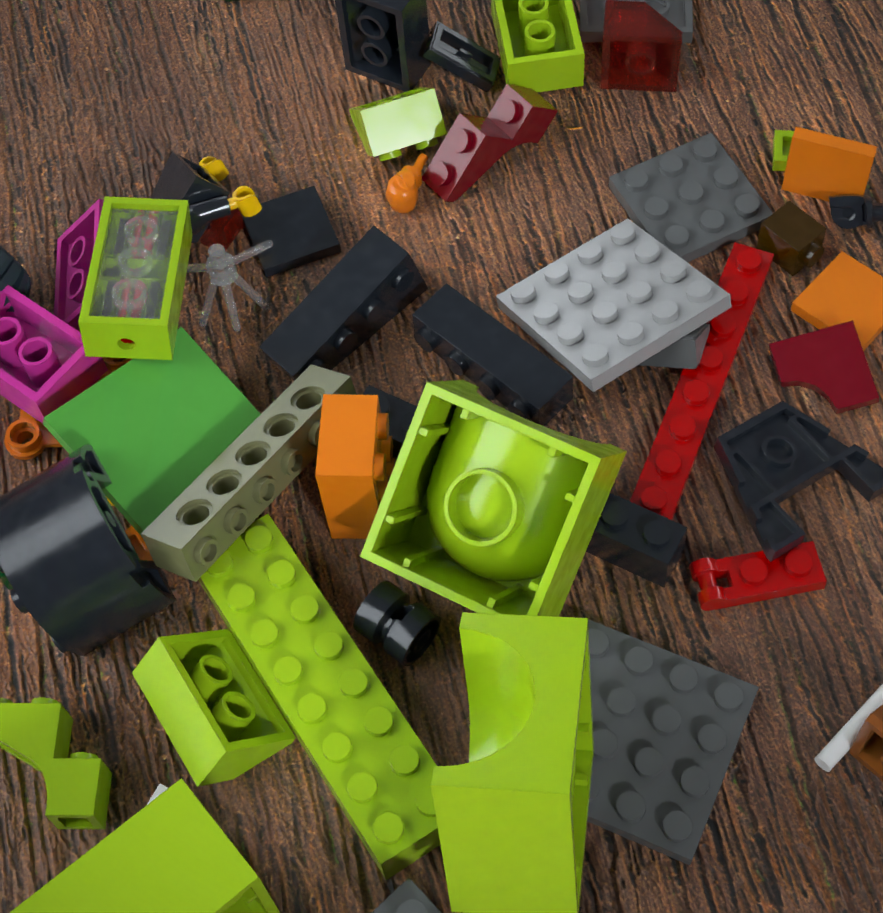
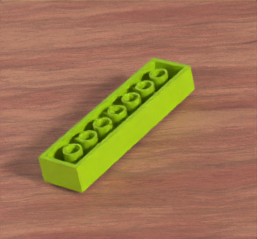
[198,514,440,880]

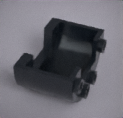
[0,444,177,656]

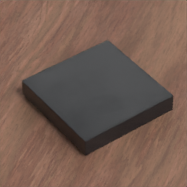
[241,186,341,278]

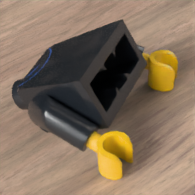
[151,152,262,244]

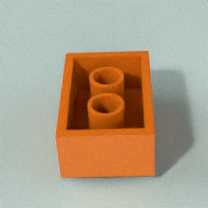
[315,394,396,539]

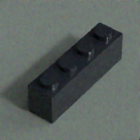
[412,283,573,426]

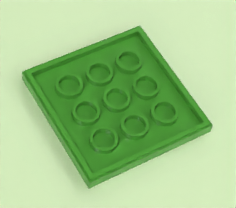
[43,327,261,538]

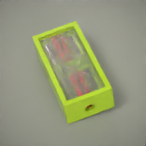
[78,196,193,360]

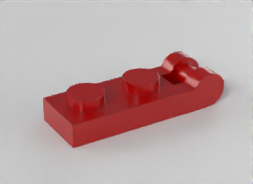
[689,541,827,611]

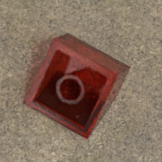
[600,0,683,92]

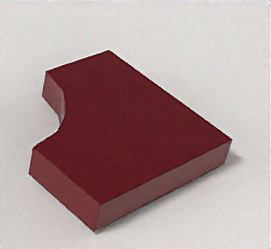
[769,320,879,414]

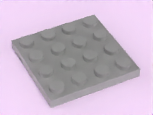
[496,218,732,392]

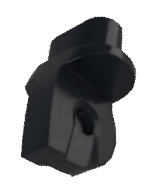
[829,194,883,229]

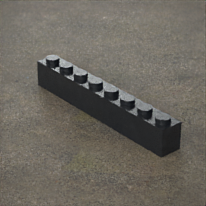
[363,385,688,587]

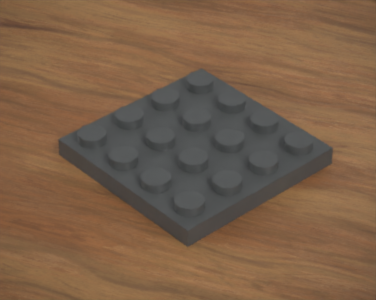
[582,617,759,865]

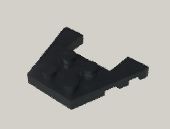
[714,401,883,562]

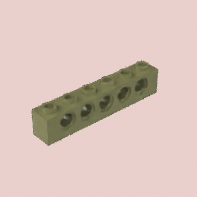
[141,365,357,582]

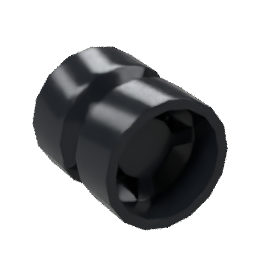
[353,580,441,666]

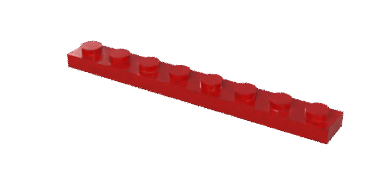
[630,242,774,520]

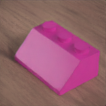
[54,199,104,332]

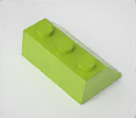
[132,629,296,787]

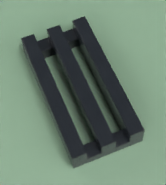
[423,21,501,92]

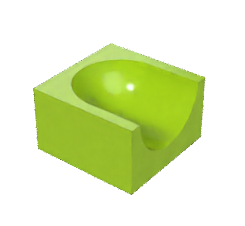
[360,380,627,617]
[431,612,594,913]
[10,778,280,913]

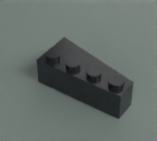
[259,226,428,381]

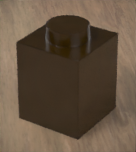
[756,201,827,276]

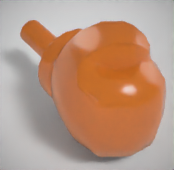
[386,153,428,214]

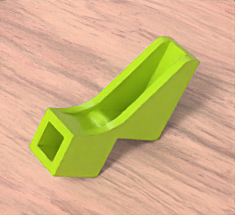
[0,697,112,830]

